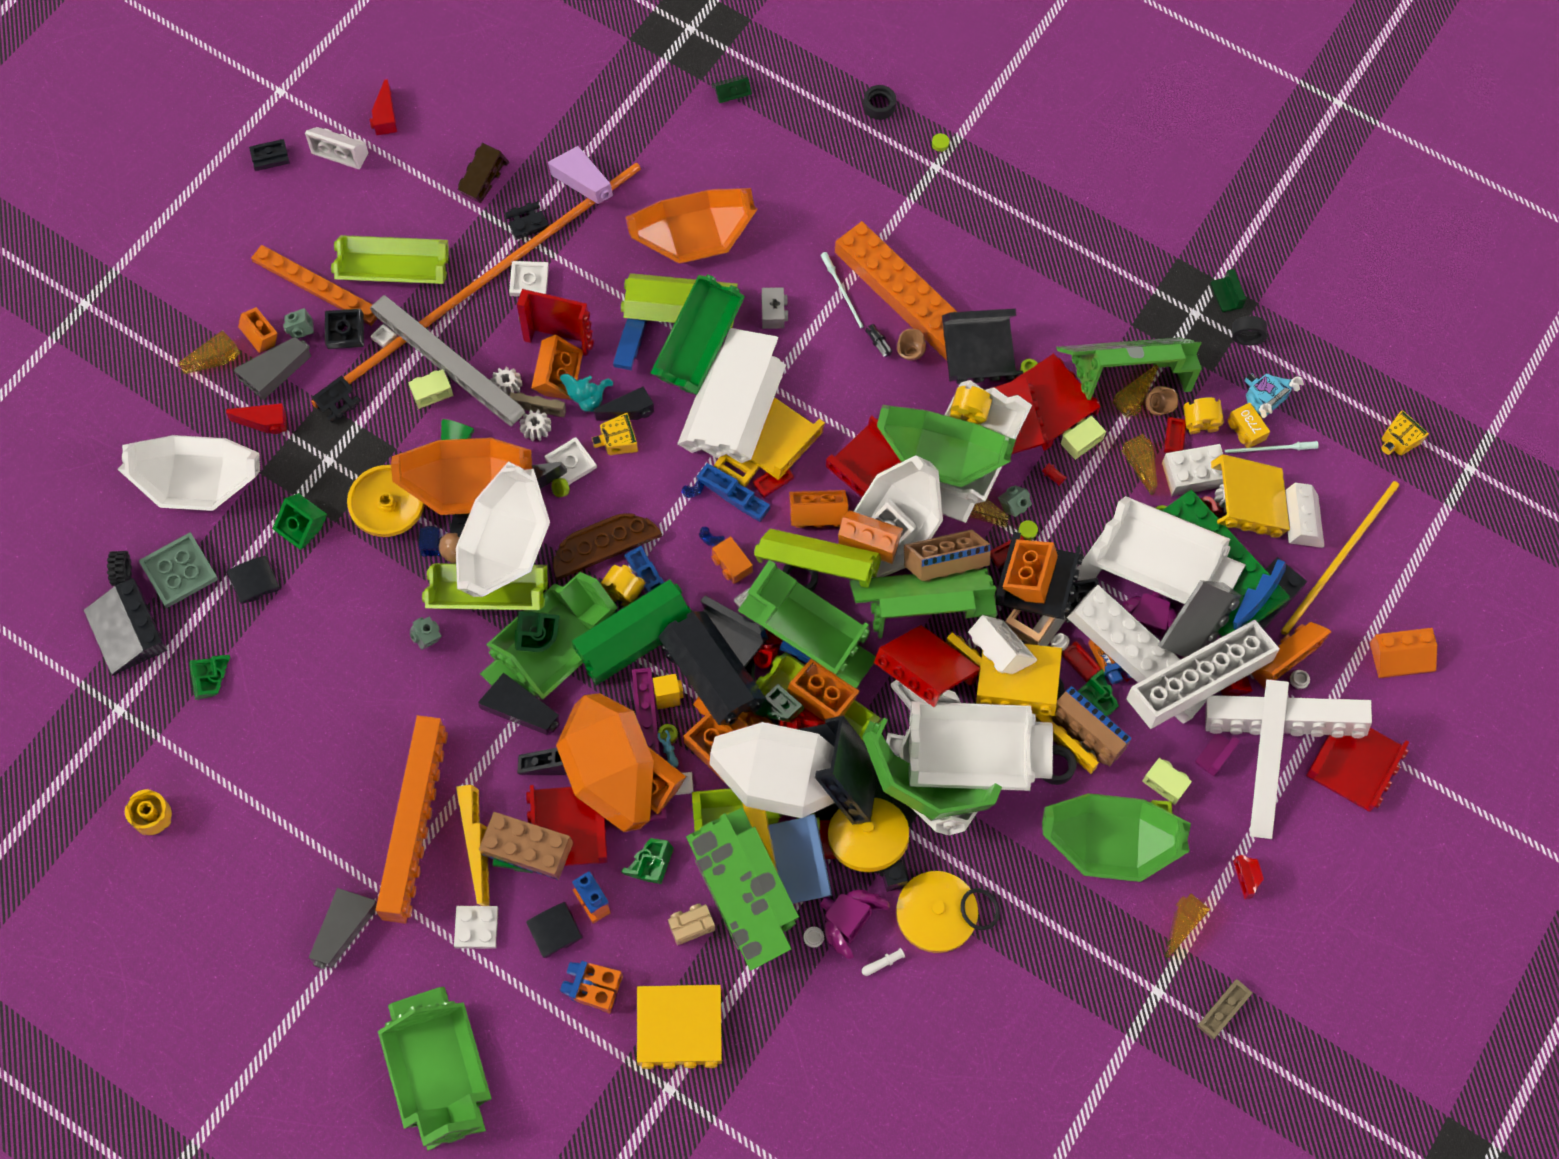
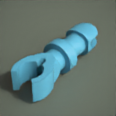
[658,730,679,768]

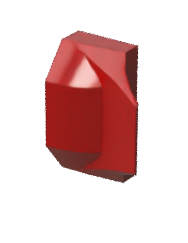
[1233,855,1264,899]

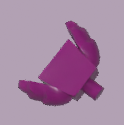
[1121,591,1178,637]
[820,890,890,959]

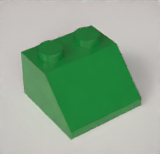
[272,493,327,550]

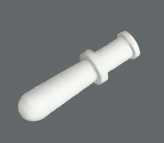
[862,948,905,976]

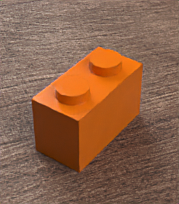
[238,307,278,353]
[711,536,753,584]

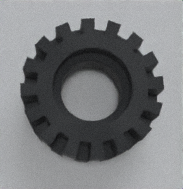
[107,551,132,586]

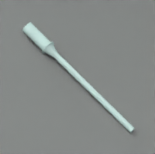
[821,252,864,328]
[1225,441,1318,453]

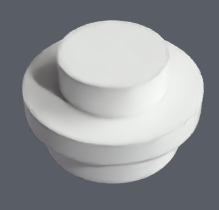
[1051,633,1070,651]
[1290,670,1310,689]
[804,927,824,948]

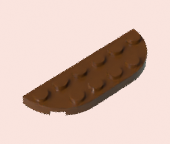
[553,513,662,580]

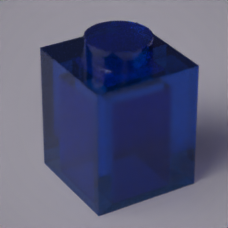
[419,526,441,557]

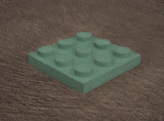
[138,532,218,608]

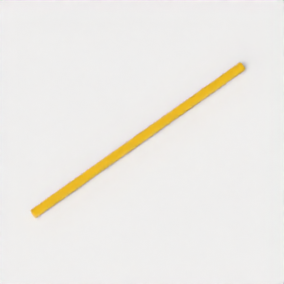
[1281,481,1399,635]

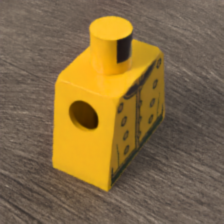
[1381,410,1429,456]
[592,413,638,455]

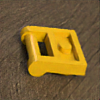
[714,454,760,488]

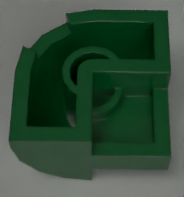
[515,611,560,652]

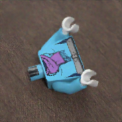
[1244,373,1304,419]

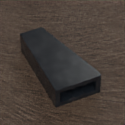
[478,672,560,735]

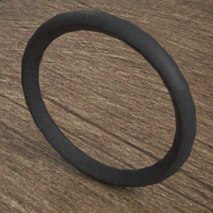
[960,888,1000,930]

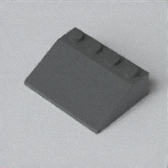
[1158,580,1242,657]

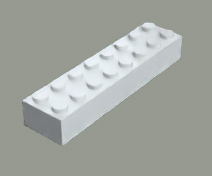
[1067,585,1207,723]
[1126,620,1280,729]
[1206,696,1372,738]

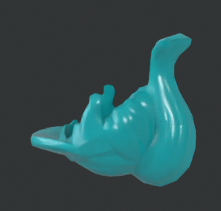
[560,374,613,412]

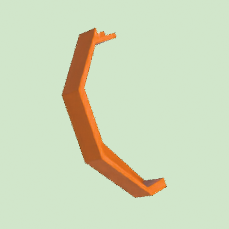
[626,188,757,264]
[391,438,532,515]
[556,693,654,832]

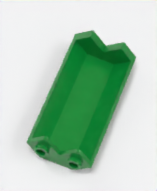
[651,274,745,395]
[572,579,692,686]

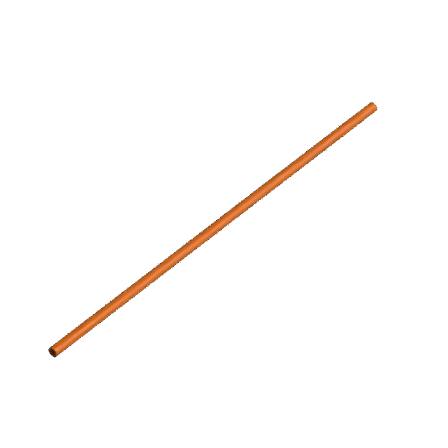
[311,163,641,409]

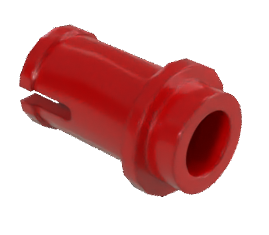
[1042,463,1067,486]

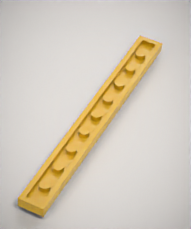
[946,632,1099,774]

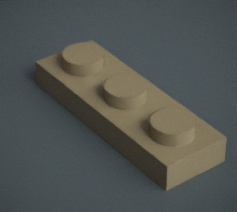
[510,392,566,417]
[1197,979,1253,1040]

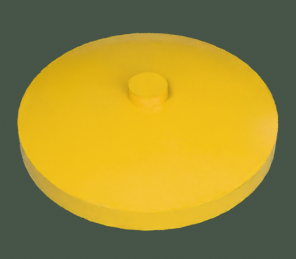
[347,465,424,537]
[828,798,909,872]
[896,871,978,953]

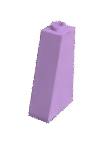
[548,146,613,204]

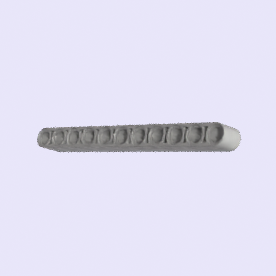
[370,295,525,426]

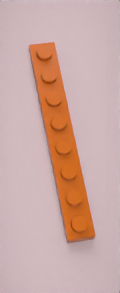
[251,245,377,326]

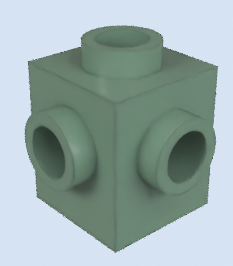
[283,308,314,339]
[998,485,1032,517]
[410,616,441,650]

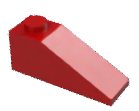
[369,79,397,135]
[226,403,287,434]

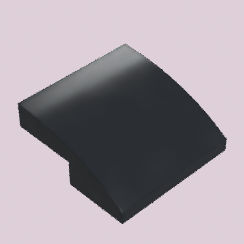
[226,556,279,604]
[526,902,583,958]

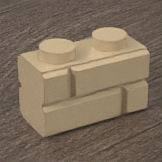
[668,904,715,946]

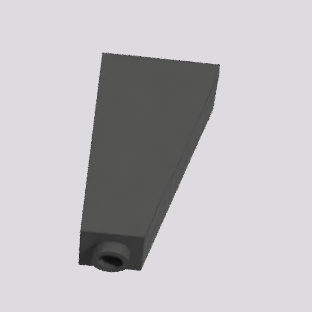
[234,337,311,400]
[309,888,377,969]

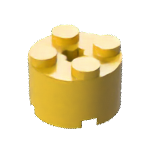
[950,386,992,424]
[1183,397,1224,434]
[600,565,646,607]
[125,789,172,835]

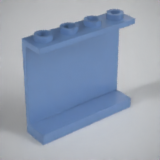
[769,814,832,904]

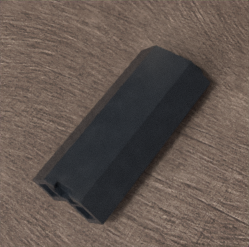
[658,611,767,725]

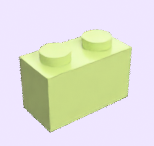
[408,369,453,409]
[1061,416,1106,460]
[1142,758,1192,805]

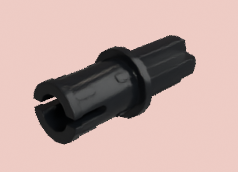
[865,324,892,357]

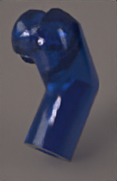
[681,479,705,498]
[699,526,725,546]

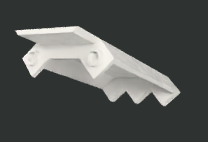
[678,328,786,463]
[940,380,1032,523]
[1089,496,1246,604]
[908,701,1053,791]

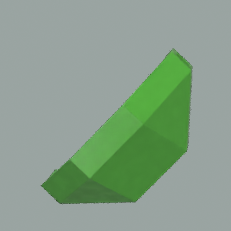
[877,405,1015,488]
[862,718,1002,820]
[1042,793,1191,882]

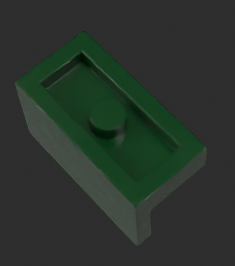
[711,75,752,104]
[1210,269,1246,312]

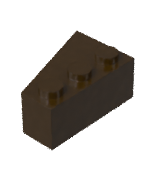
[457,143,510,203]

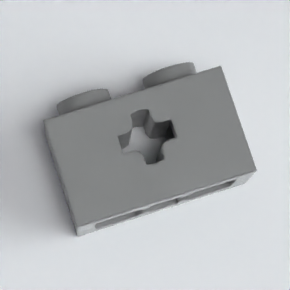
[762,288,788,329]

